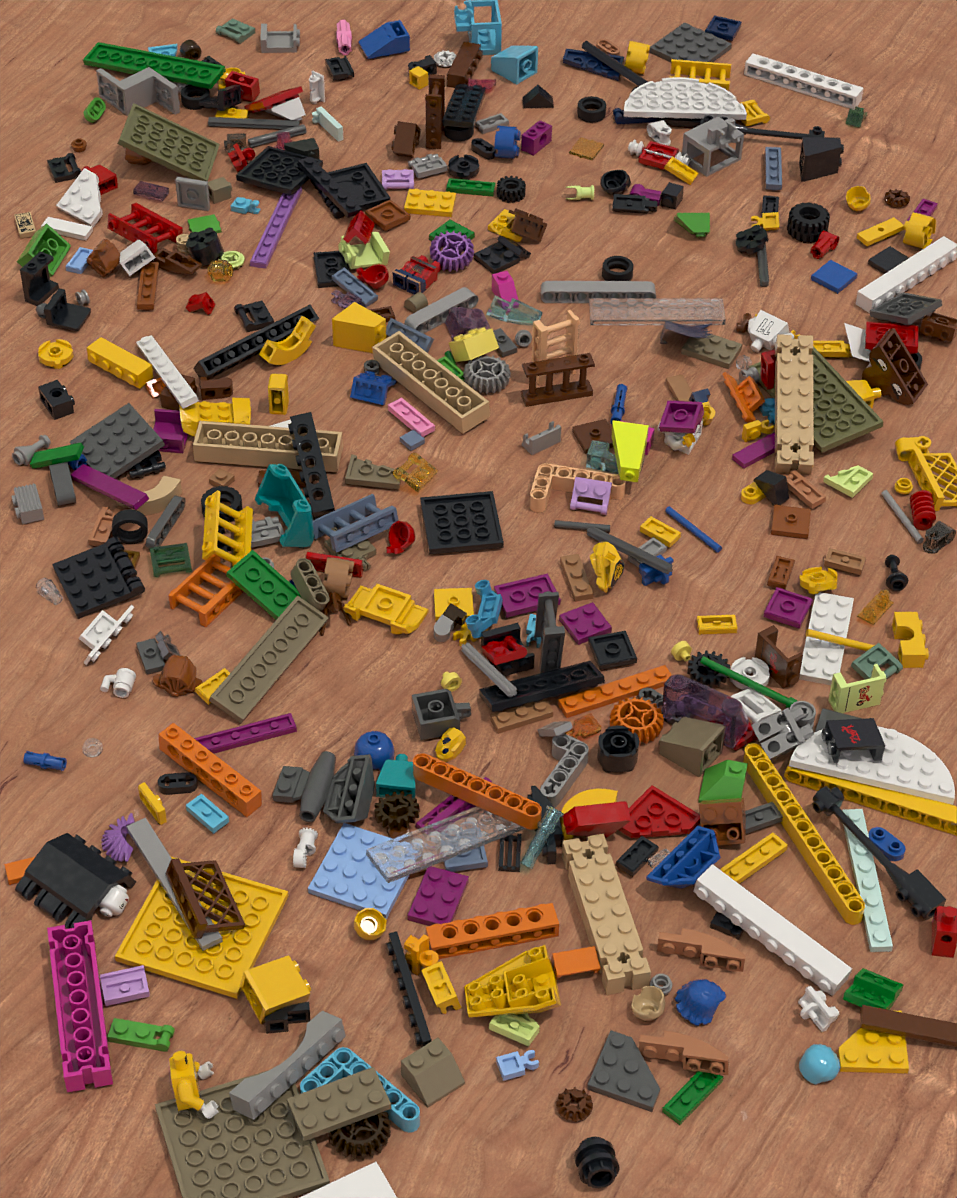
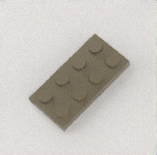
[287,1067,391,1141]

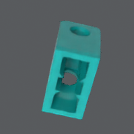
[376,754,416,798]

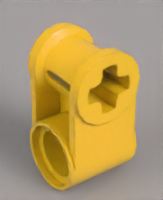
[895,436,931,461]

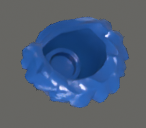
[675,979,726,1025]

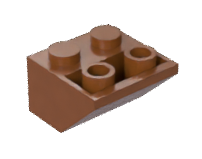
[699,798,746,845]

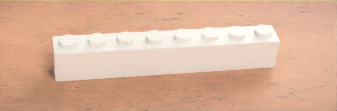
[856,236,957,313]
[693,864,852,997]

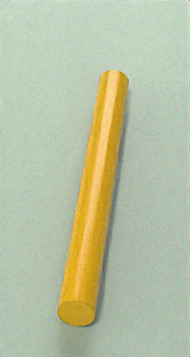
[805,629,875,651]

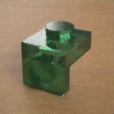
[846,106,868,127]

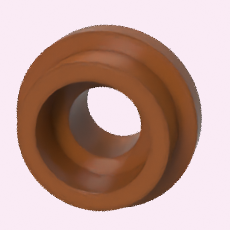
[71,138,87,152]

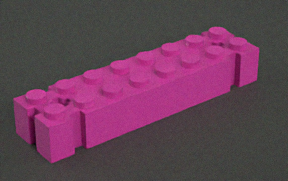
[47,920,113,1093]

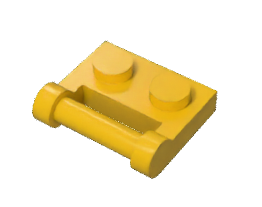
[740,100,770,126]

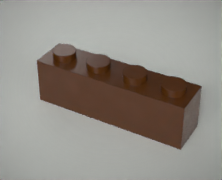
[447,42,483,88]

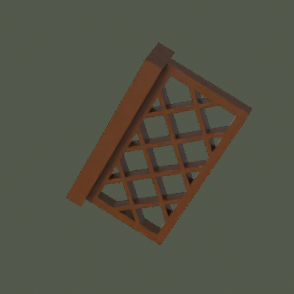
[165,858,245,939]

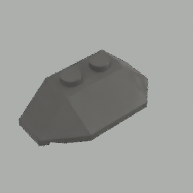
[323,754,375,823]

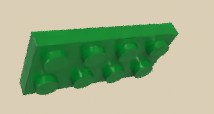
[226,550,302,620]

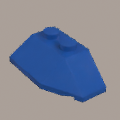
[646,826,721,889]

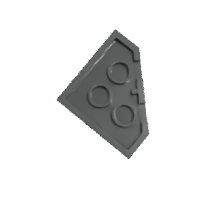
[587,1030,660,1112]

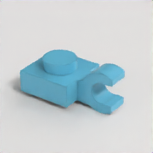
[231,197,261,214]

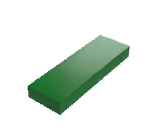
[446,178,496,197]
[30,443,84,469]
[662,1071,724,1125]

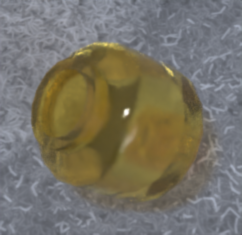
[207,260,233,282]

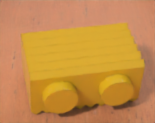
[267,374,289,415]

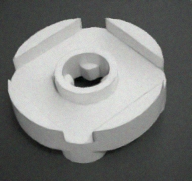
[730,657,770,690]

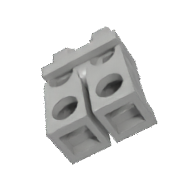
[751,707,814,762]

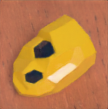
[435,728,466,762]

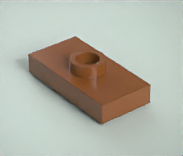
[767,556,795,590]

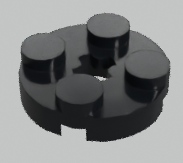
[448,155,479,180]
[735,225,769,254]

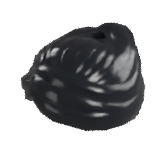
[600,170,631,195]

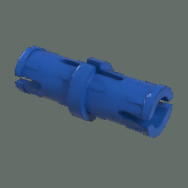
[23,751,67,771]

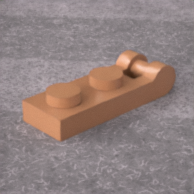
[783,470,826,509]
[88,506,122,546]

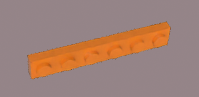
[558,665,674,718]

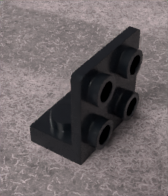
[199,84,241,111]

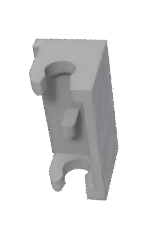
[521,421,561,455]

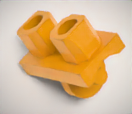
[404,934,439,975]

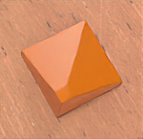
[145,378,166,398]

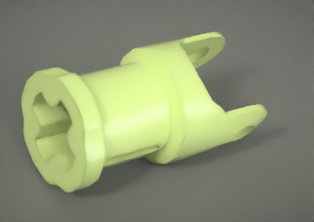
[566,185,594,200]

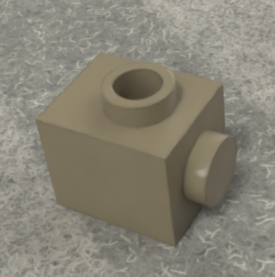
[208,177,232,204]

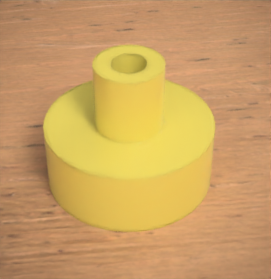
[671,641,692,662]
[441,672,462,692]

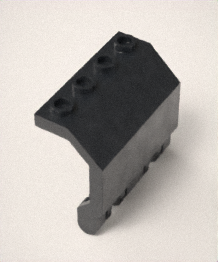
[15,833,136,929]

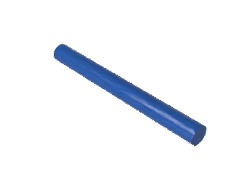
[665,506,722,553]

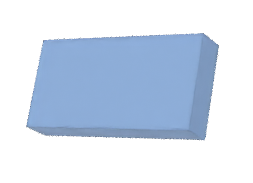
[66,247,93,274]

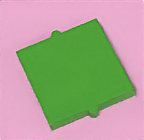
[187,214,222,233]

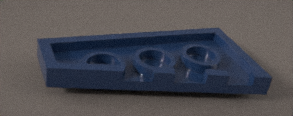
[563,49,624,81]

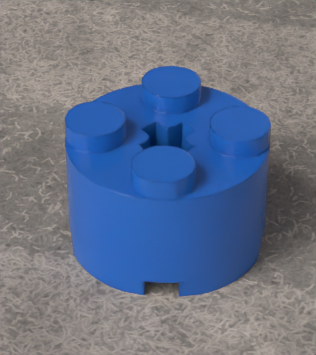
[495,126,521,159]

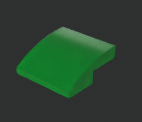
[843,968,904,1010]

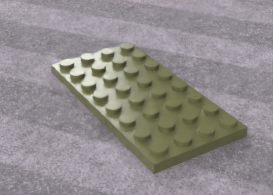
[749,347,884,453]

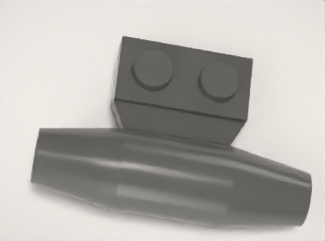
[272,751,336,822]

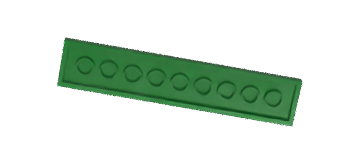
[83,42,226,89]

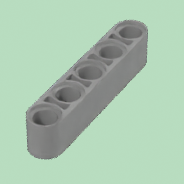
[404,287,479,334]

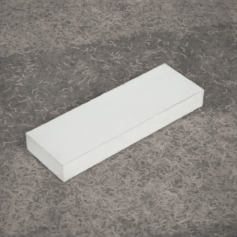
[41,217,93,241]

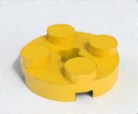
[38,339,74,369]
[799,567,838,594]

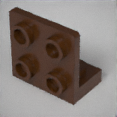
[508,208,547,242]

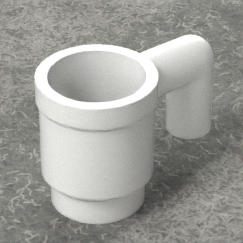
[100,668,136,698]

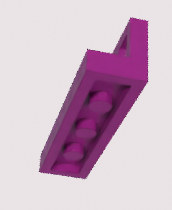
[416,777,492,841]

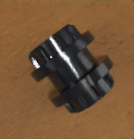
[574,1137,620,1189]

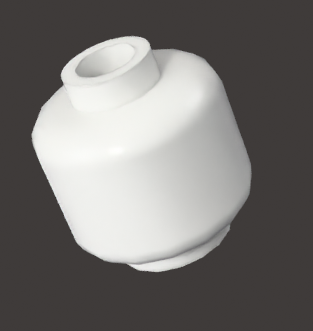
[99,885,129,917]

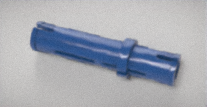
[610,384,628,424]

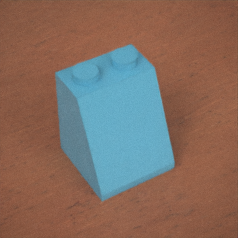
[491,46,538,85]

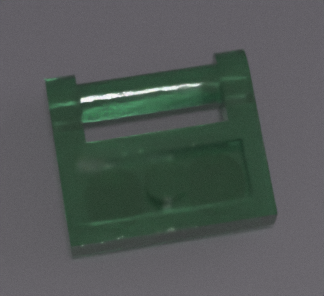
[150,543,192,577]

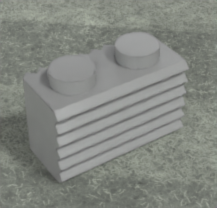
[11,483,44,524]

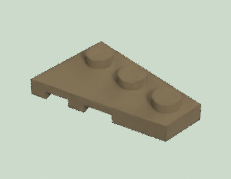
[345,454,402,489]

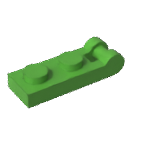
[107,1018,175,1051]

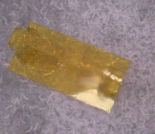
[857,589,894,625]

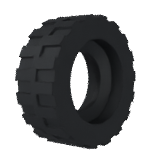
[201,486,243,523]

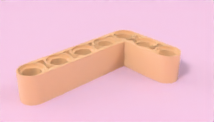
[530,463,626,513]

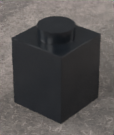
[661,182,684,210]

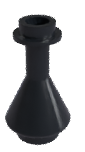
[885,555,909,591]

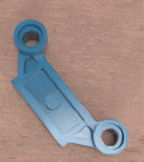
[465,580,503,638]

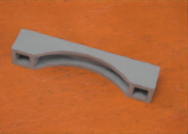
[229,1011,346,1120]

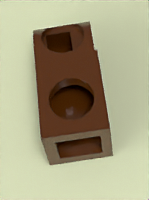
[200,377,233,400]

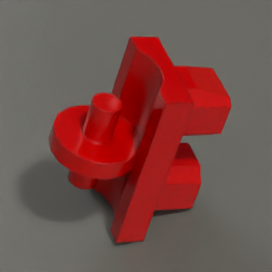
[228,143,255,172]

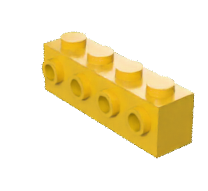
[86,337,154,389]

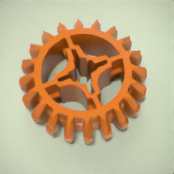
[609,696,664,745]

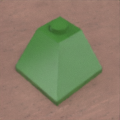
[674,213,710,237]
[698,760,748,803]

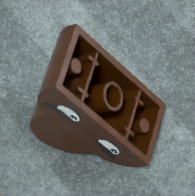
[862,328,928,405]

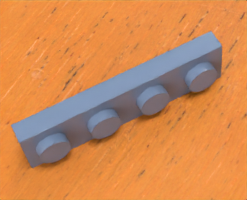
[765,147,782,190]

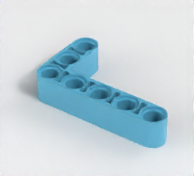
[300,1047,420,1133]

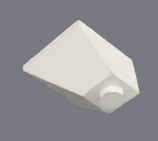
[265,97,306,121]

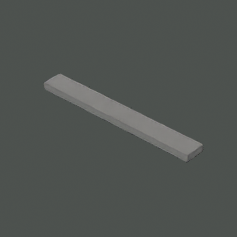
[126,818,223,951]

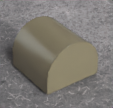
[404,292,428,313]

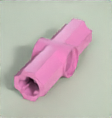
[336,20,352,55]

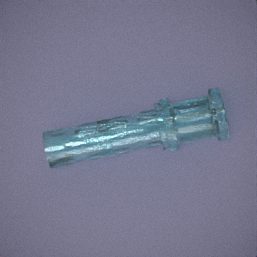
[520,805,564,869]

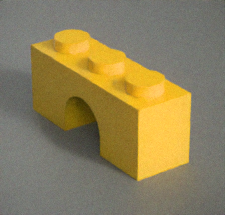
[892,612,929,668]

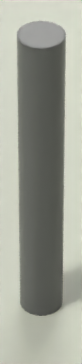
[554,520,610,532]

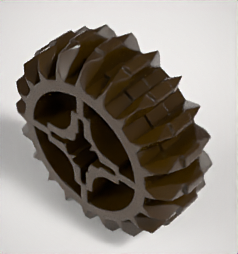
[328,1112,391,1160]

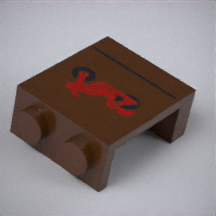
[754,625,803,689]

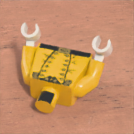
[169,1051,219,1119]

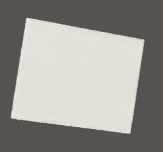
[844,323,871,362]

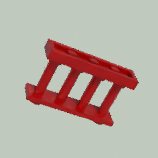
[108,203,183,254]

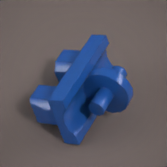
[639,555,674,586]

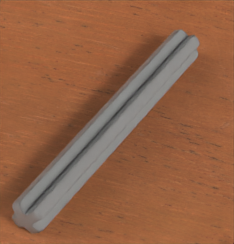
[461,643,517,697]

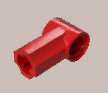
[810,231,839,259]

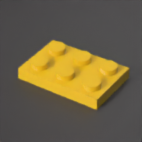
[404,189,456,217]

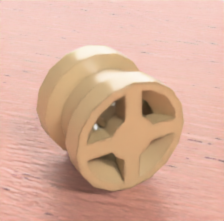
[176,234,190,255]

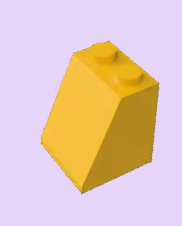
[332,302,386,353]
[240,955,311,1024]

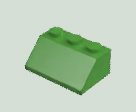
[17,223,71,277]

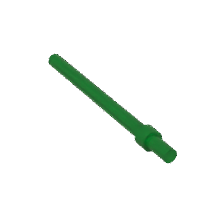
[700,656,797,710]

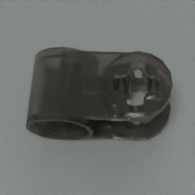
[923,521,956,554]

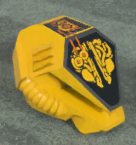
[590,542,625,593]

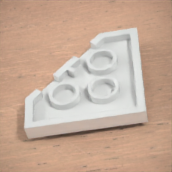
[56,168,103,227]

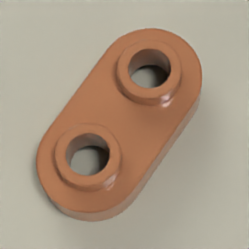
[596,39,620,56]

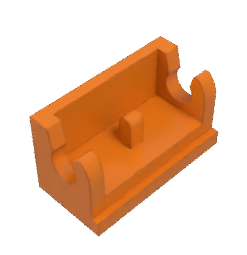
[551,946,601,980]

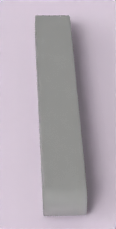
[540,281,656,304]

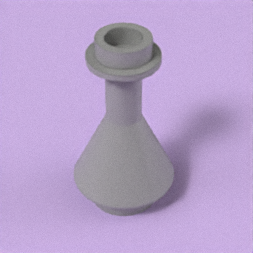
[12,435,51,466]

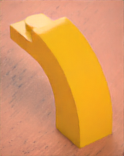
[259,316,316,365]
[560,789,618,841]

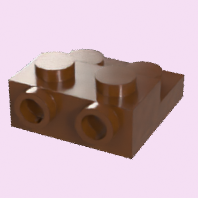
[919,312,957,342]

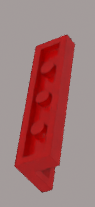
[343,210,375,244]

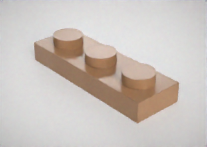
[560,554,593,602]
[490,698,553,734]

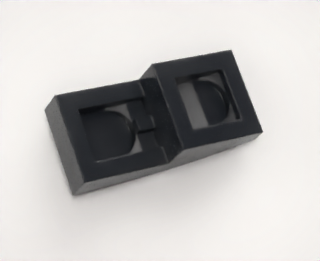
[265,1002,311,1034]

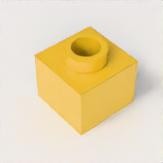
[409,66,429,90]

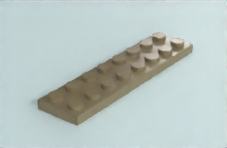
[209,596,329,723]

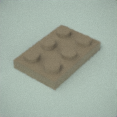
[681,334,742,369]

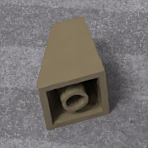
[659,717,726,777]

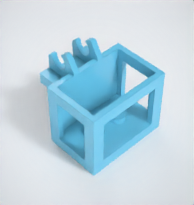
[454,0,502,55]

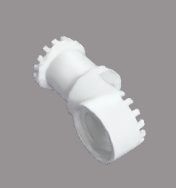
[293,827,318,868]

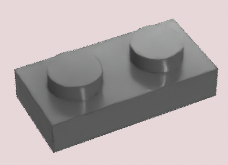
[745,802,783,834]

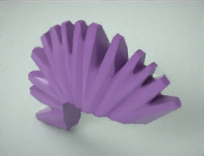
[101,813,135,862]

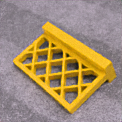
[908,449,957,511]

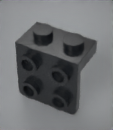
[44,288,91,331]

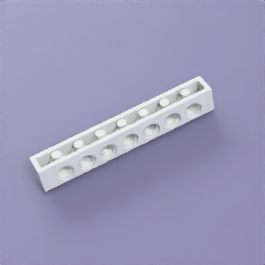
[744,54,863,110]

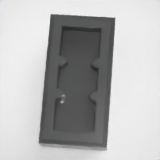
[493,328,518,357]
[136,638,165,675]

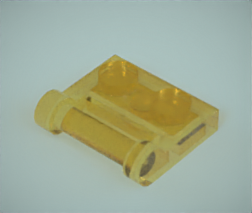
[393,452,439,492]

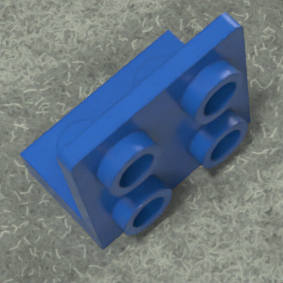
[350,371,396,405]

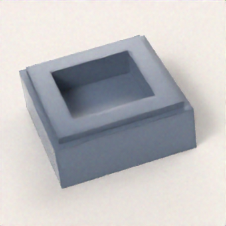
[400,429,425,451]

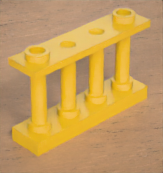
[669,59,731,91]
[202,490,253,566]

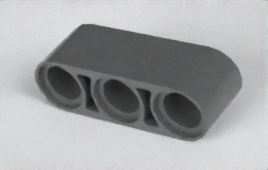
[49,462,76,506]

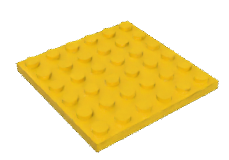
[115,856,289,999]

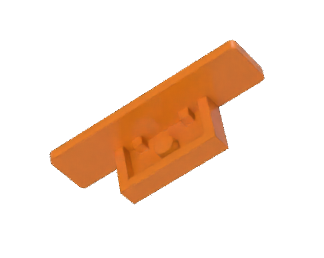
[722,372,765,423]

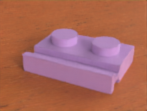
[100,965,150,1006]

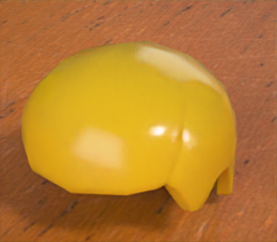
[846,186,871,211]
[354,908,387,940]

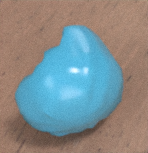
[799,1044,840,1085]

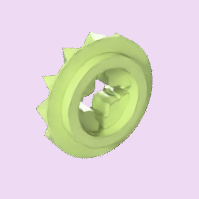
[218,251,245,270]

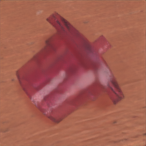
[274,132,292,149]

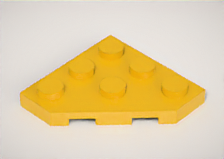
[838,1010,909,1074]

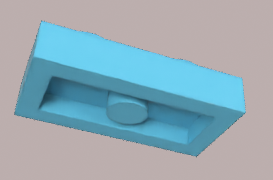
[186,793,229,834]

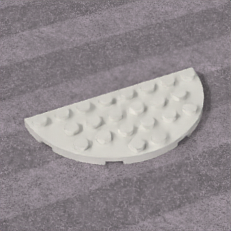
[624,77,747,120]
[789,726,955,805]

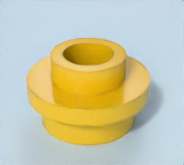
[894,478,913,494]

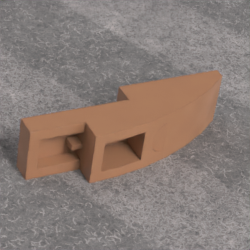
[657,928,746,972]
[639,1030,729,1075]

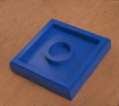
[811,260,858,293]

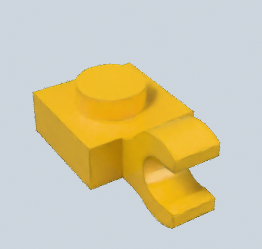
[742,420,774,442]

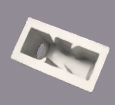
[120,240,155,276]

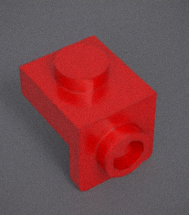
[185,292,215,315]

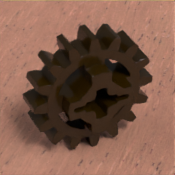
[374,791,420,830]

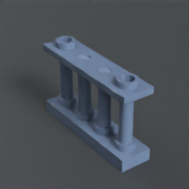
[313,494,399,553]

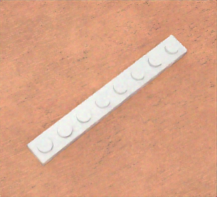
[136,335,199,409]

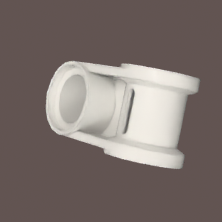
[647,120,672,146]

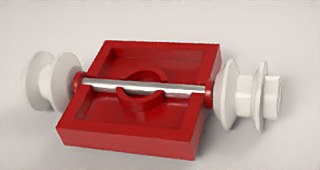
[628,140,690,170]

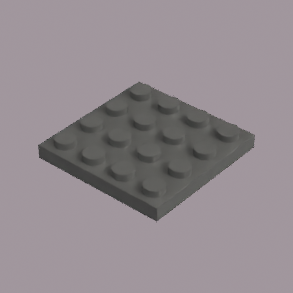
[649,23,732,62]
[70,403,165,479]

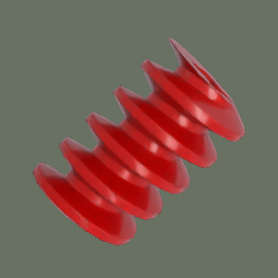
[910,490,936,530]

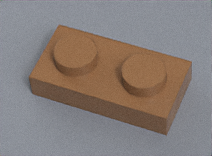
[824,548,866,575]

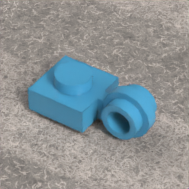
[759,398,775,424]

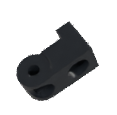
[408,55,437,76]

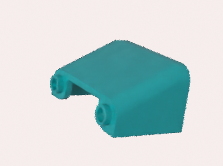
[255,464,315,547]

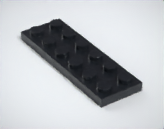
[442,84,486,128]
[479,661,605,712]

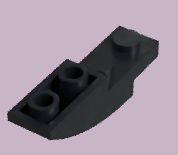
[527,786,563,865]

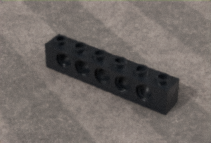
[288,412,335,520]

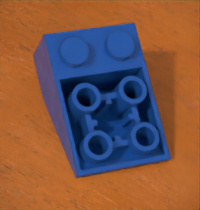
[358,20,410,59]

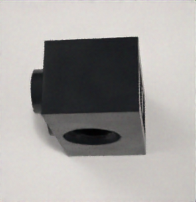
[38,380,75,420]

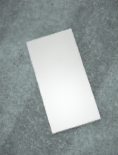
[300,1162,397,1198]

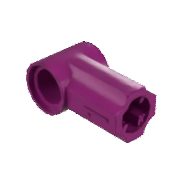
[629,184,662,205]

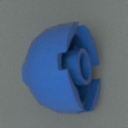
[354,731,395,771]

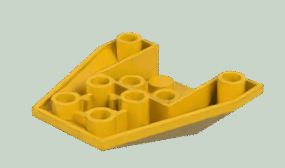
[464,945,561,1017]

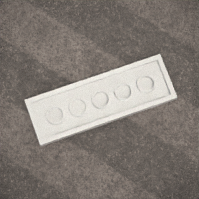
[799,592,854,685]

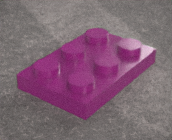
[494,573,561,618]
[407,865,469,926]

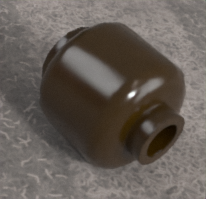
[180,40,202,60]

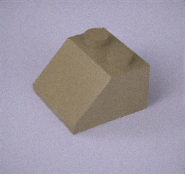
[401,1038,465,1107]

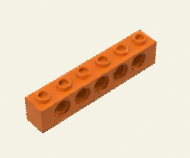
[158,723,262,817]
[426,903,559,959]

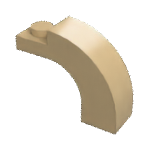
[116,476,182,515]

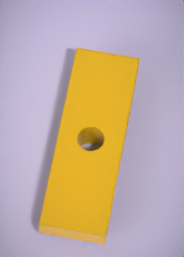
[856,217,904,246]

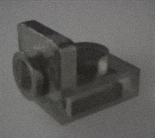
[224,133,247,156]

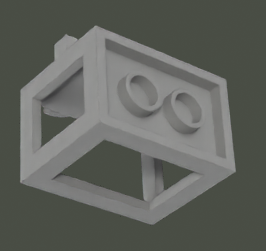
[682,116,744,177]

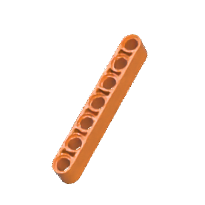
[413,753,542,830]

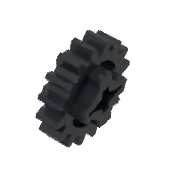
[687,650,730,688]

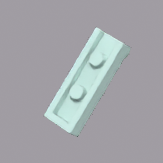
[312,107,343,142]

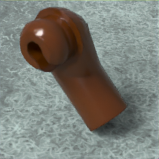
[736,313,751,333]

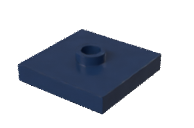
[705,16,742,41]

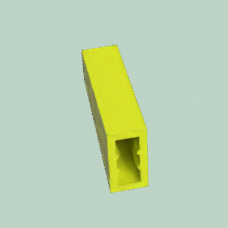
[612,420,649,483]

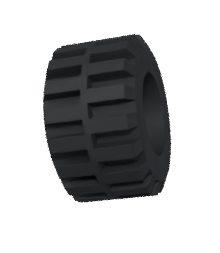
[787,202,830,243]

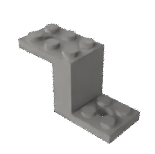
[96,67,180,116]

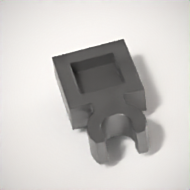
[155,631,181,661]

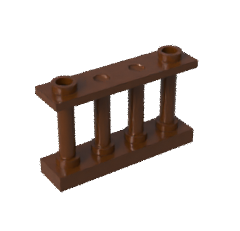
[425,74,445,149]
[521,353,595,407]

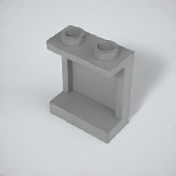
[260,24,300,53]

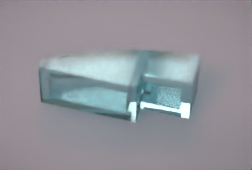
[486,295,543,325]

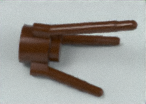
[320,592,352,636]

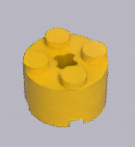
[624,41,650,75]
[903,212,936,249]

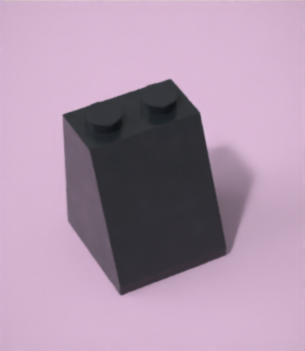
[799,137,844,182]

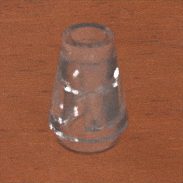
[35,578,63,605]

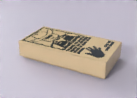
[14,212,36,238]

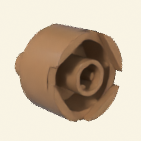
[323,557,354,599]

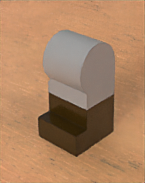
[434,603,467,642]

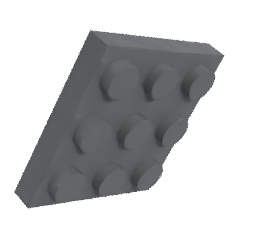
[869,292,942,325]

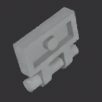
[408,154,447,178]
[251,517,284,548]

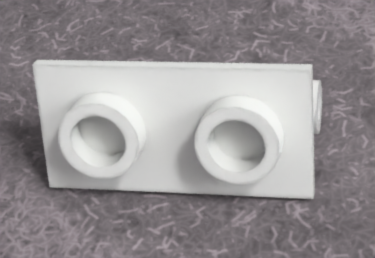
[309,70,325,104]

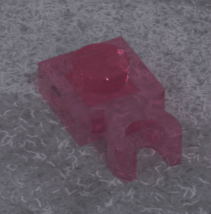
[468,79,496,89]

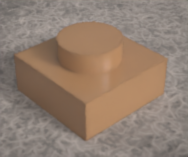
[209,468,235,487]

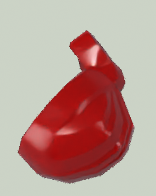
[356,264,389,289]
[386,521,415,554]

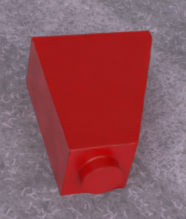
[562,801,631,838]

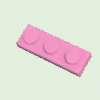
[388,398,435,437]

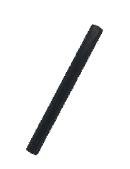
[582,41,648,86]

